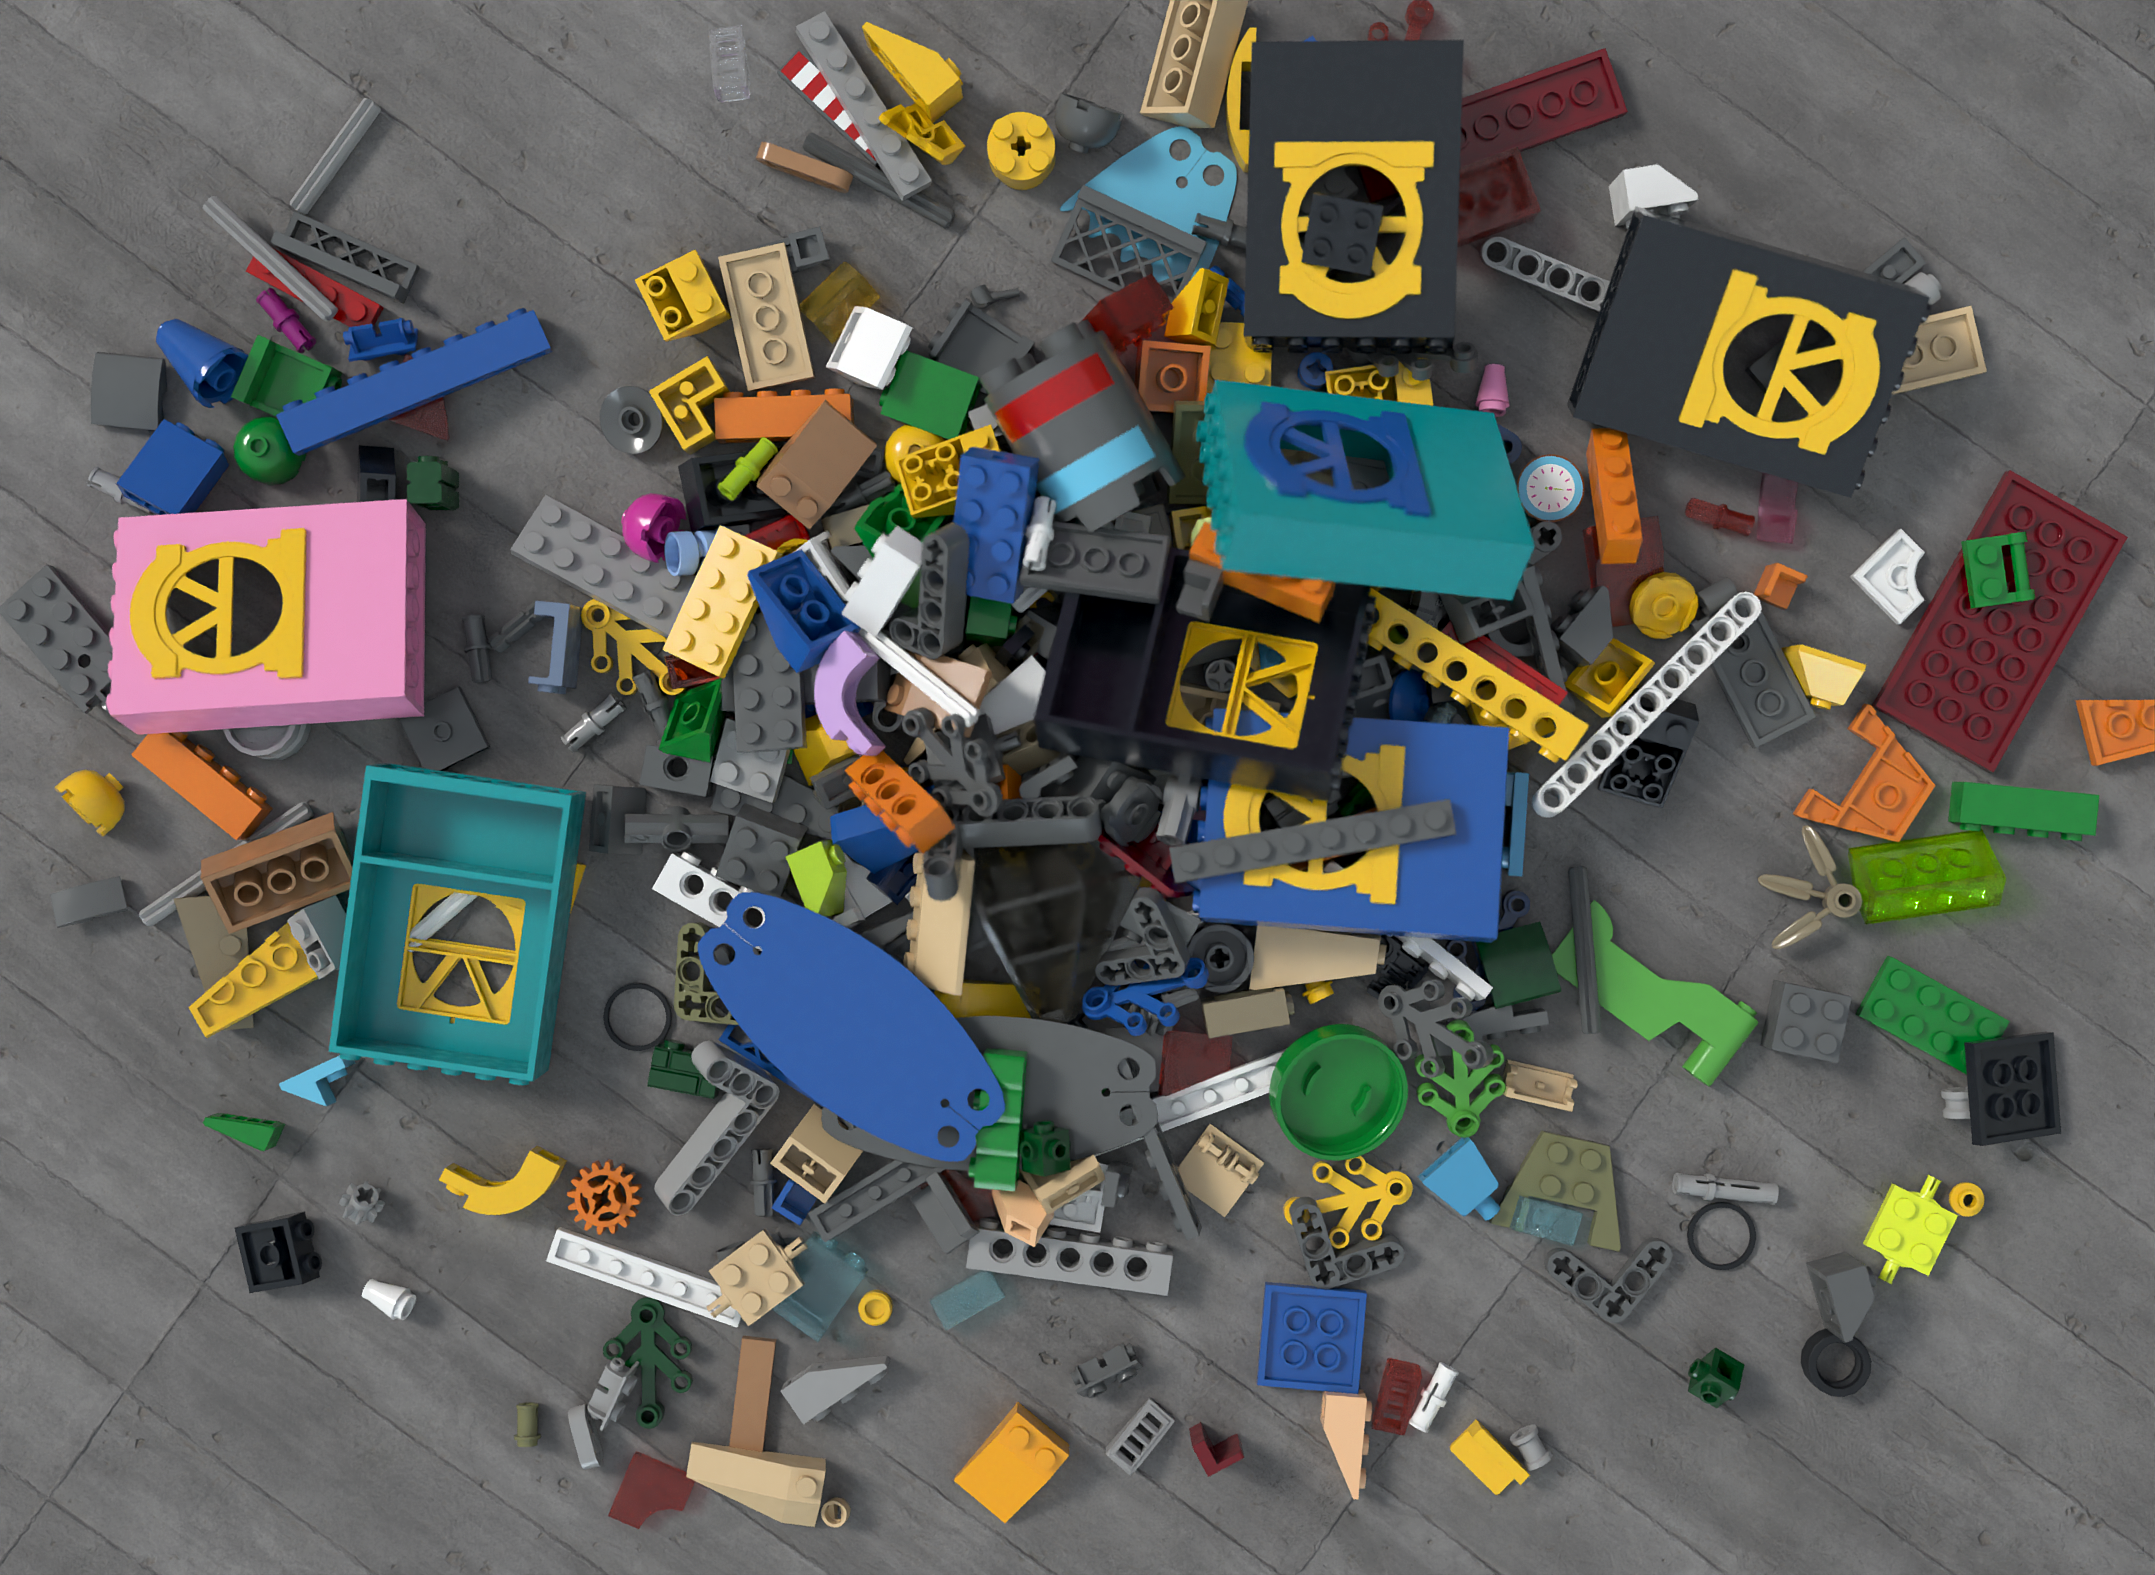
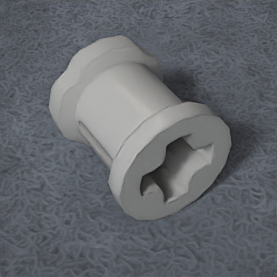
[1510,1424,1553,1471]

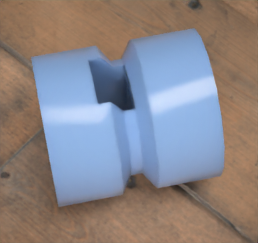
[664,529,718,576]

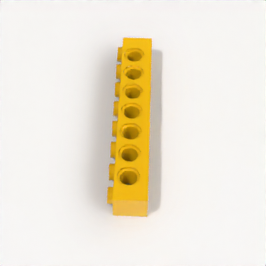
[1367,588,1589,763]

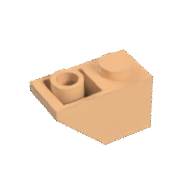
[991,1179,1054,1247]

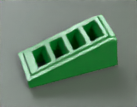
[203,1113,285,1151]

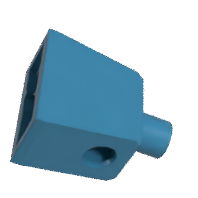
[1417,1137,1501,1221]

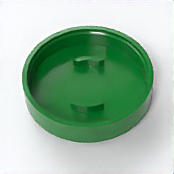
[1269,1024,1408,1161]

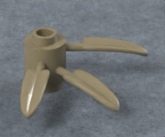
[1758,825,1862,950]

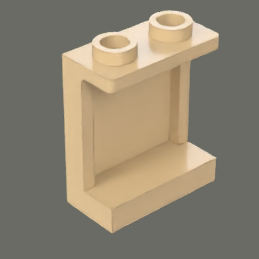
[1020,1155,1105,1215]

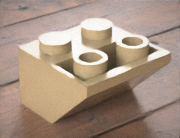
[770,1103,863,1203]

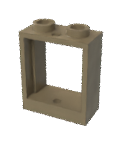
[1200,987,1295,1038]

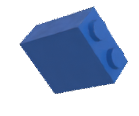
[116,419,229,515]

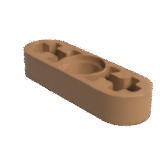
[756,142,854,193]

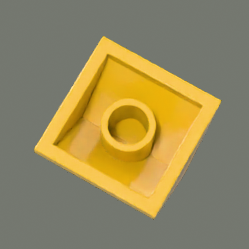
[1564,638,1655,718]

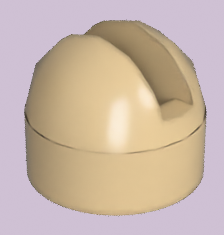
[821,1497,851,1528]

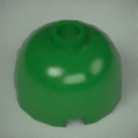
[233,417,306,485]

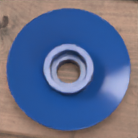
[1389,669,1429,722]

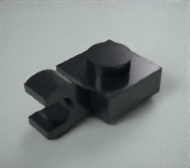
[995,624,1035,672]

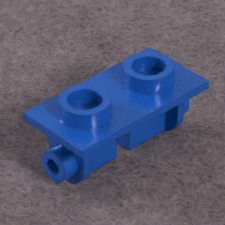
[343,318,418,362]

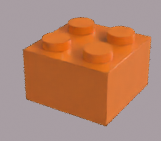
[1134,340,1211,414]

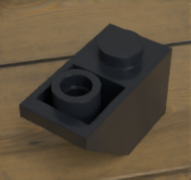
[357,445,396,502]

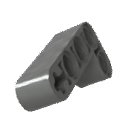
[889,523,969,659]

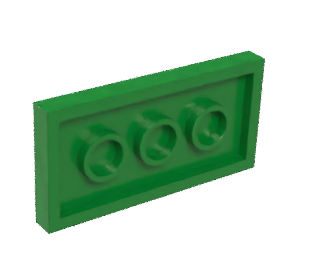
[1855,956,2010,1075]

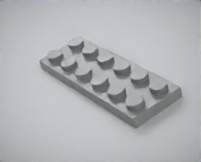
[510,495,696,638]

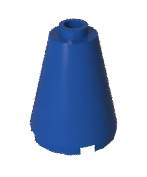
[156,319,249,408]

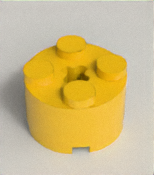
[987,112,1056,190]

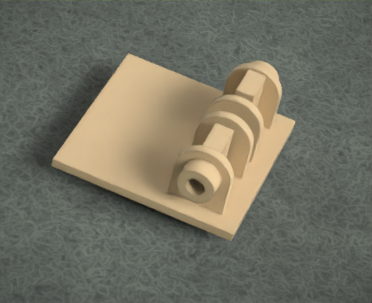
[1178,1124,1264,1217]

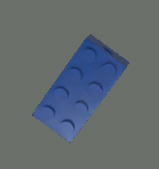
[954,447,1040,604]

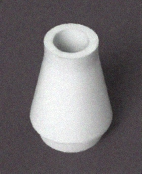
[362,1279,416,1320]

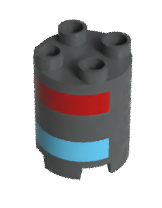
[979,319,1186,533]

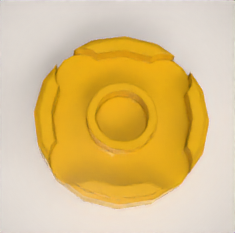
[1629,572,1699,639]

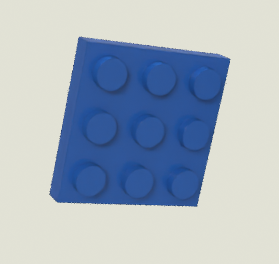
[1256,1282,1367,1394]

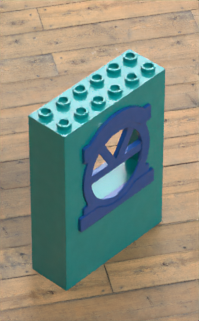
[1196,380,1534,600]

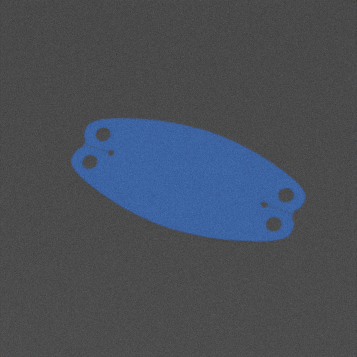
[698,892,1005,1162]

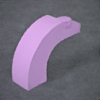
[814,631,886,756]

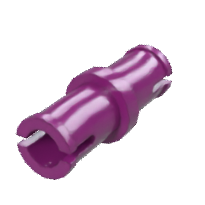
[256,288,316,353]

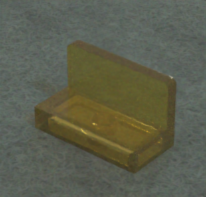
[799,261,880,344]

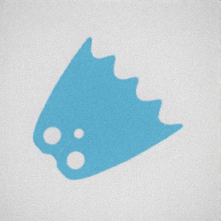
[1060,126,1237,284]

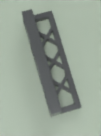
[270,211,420,304]

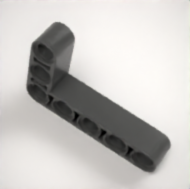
[922,796,1102,901]

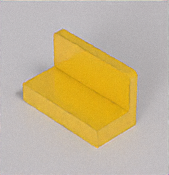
[1449,1419,1530,1495]

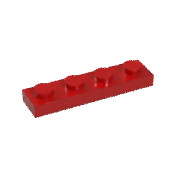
[246,248,384,327]
[1442,621,1568,722]

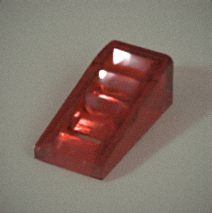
[1371,1358,1422,1436]

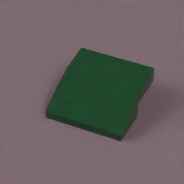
[1475,921,1561,1009]

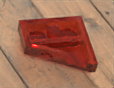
[1158,1030,1233,1096]

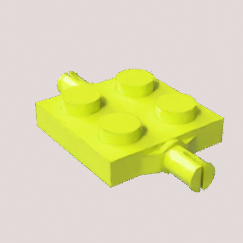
[1863,1175,1958,1284]

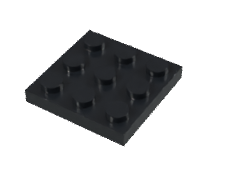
[1964,1032,2061,1146]

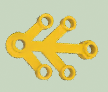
[581,599,688,696]
[1283,1156,1413,1249]

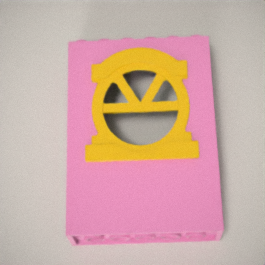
[106,499,426,735]

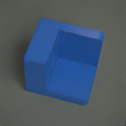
[771,1178,817,1225]

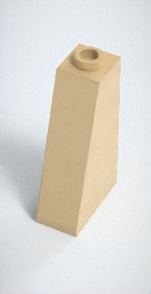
[1249,926,1387,990]

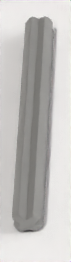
[203,196,338,322]

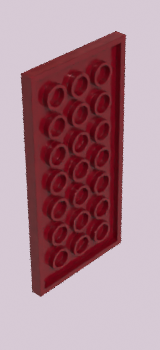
[1872,470,2128,773]

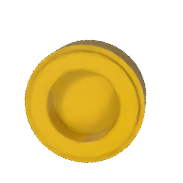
[858,1290,893,1326]

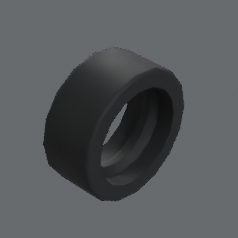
[1801,1329,1872,1397]

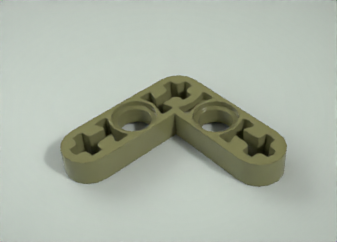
[674,922,739,1025]

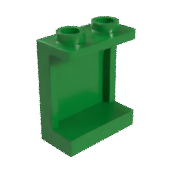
[231,335,343,417]
[879,350,983,439]

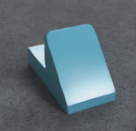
[279,1055,356,1106]

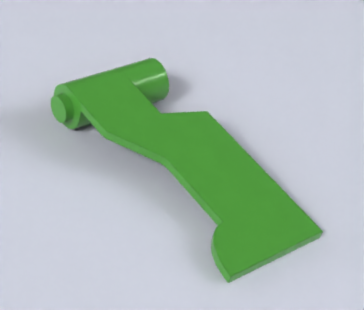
[1552,900,1759,1087]

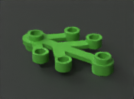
[1414,1020,1506,1138]

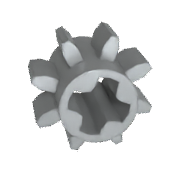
[339,1181,385,1226]

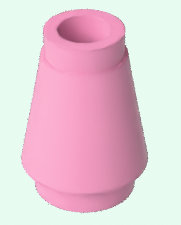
[1475,364,1510,417]

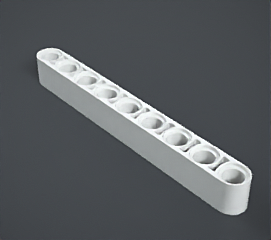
[1532,592,1761,818]

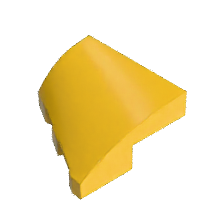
[878,103,965,165]

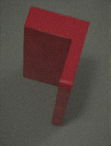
[1189,1422,1244,1477]

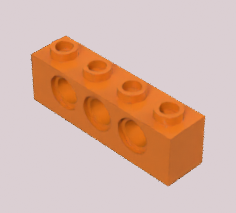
[845,750,956,854]

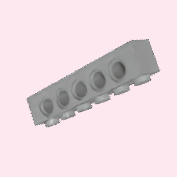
[966,1218,1173,1296]

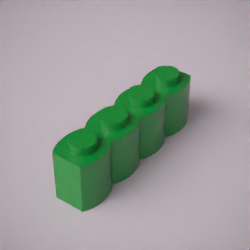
[969,1048,1027,1192]

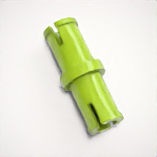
[717,437,778,501]

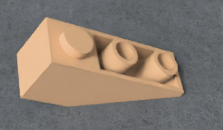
[1320,1389,1372,1500]

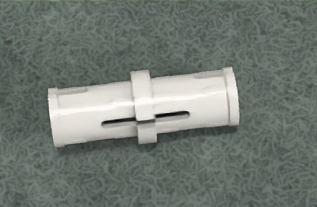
[1023,497,1057,570]
[1408,1362,1459,1433]

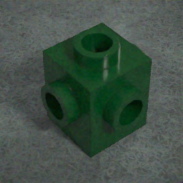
[1020,1121,1071,1177]
[1688,1347,1745,1409]

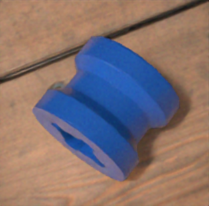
[1297,352,1333,390]

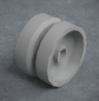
[223,724,311,761]

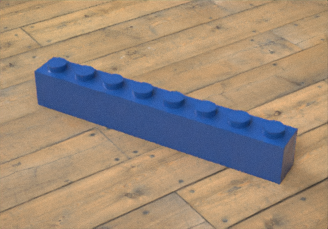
[276,308,552,456]

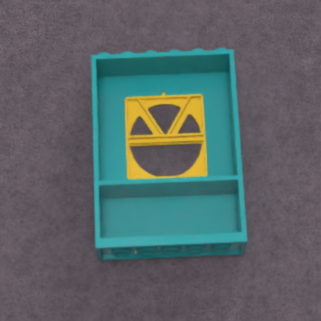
[329,763,586,1085]

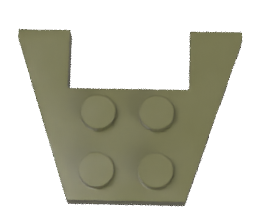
[1489,1130,1621,1252]

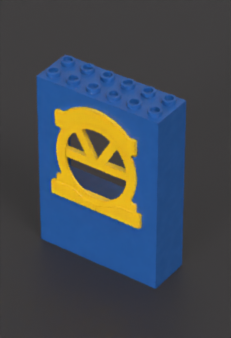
[1193,708,1509,943]

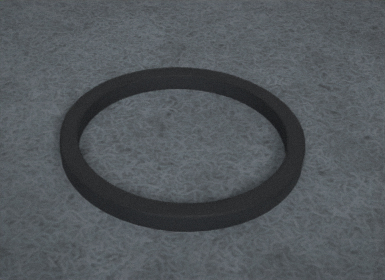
[603,983,672,1051]
[1687,1202,1756,1270]

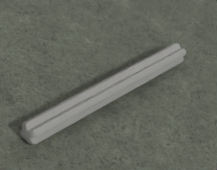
[139,802,314,926]

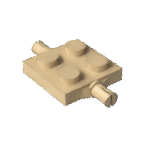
[707,1229,808,1327]

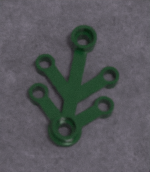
[603,1297,693,1429]

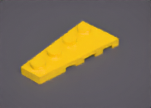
[188,913,318,1038]

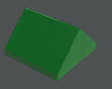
[659,678,727,762]

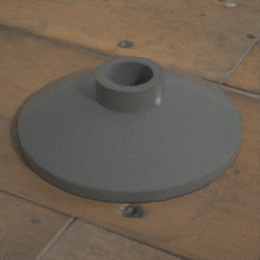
[600,386,664,454]

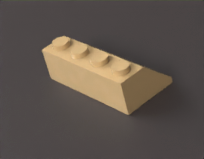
[1140,0,1249,128]
[903,848,975,995]

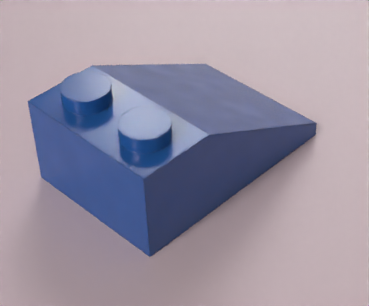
[747,549,861,673]

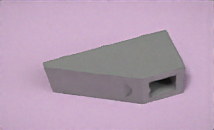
[781,1355,890,1425]

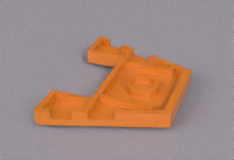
[1793,704,1936,842]

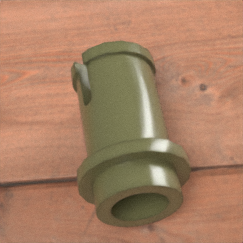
[514,1402,541,1447]

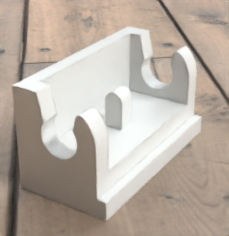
[794,530,851,602]

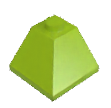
[786,840,847,917]

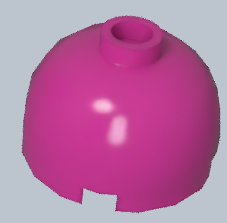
[621,493,686,563]

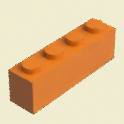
[714,388,854,444]
[1586,428,1642,564]
[1189,522,1335,622]
[131,732,273,840]

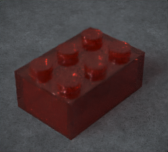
[1457,146,1541,248]

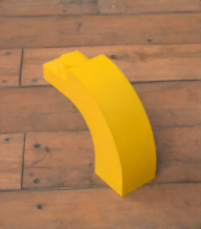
[439,1146,567,1215]

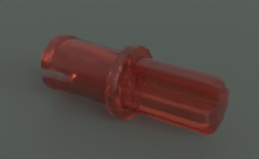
[1685,498,1755,537]

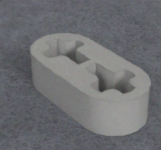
[568,1403,603,1470]

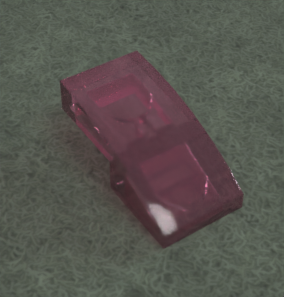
[1757,472,1798,544]

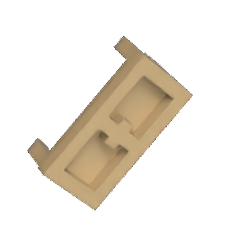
[1503,1059,1578,1112]

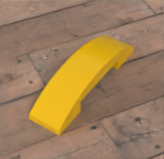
[1225,28,1256,172]

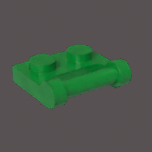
[1961,532,2036,609]

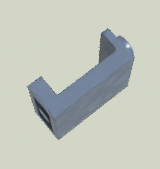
[528,601,582,694]

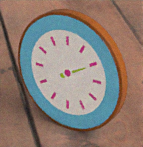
[1516,454,1584,522]

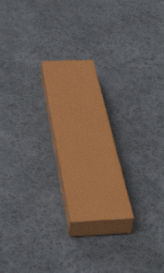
[729,1336,777,1452]

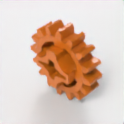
[567,1159,643,1235]

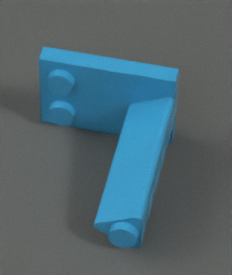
[1501,772,1529,876]

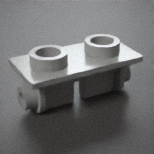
[587,1358,640,1431]

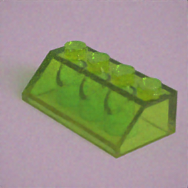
[1848,829,2007,925]

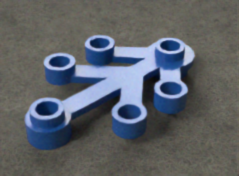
[1082,958,1209,1036]

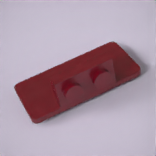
[1096,820,1195,899]

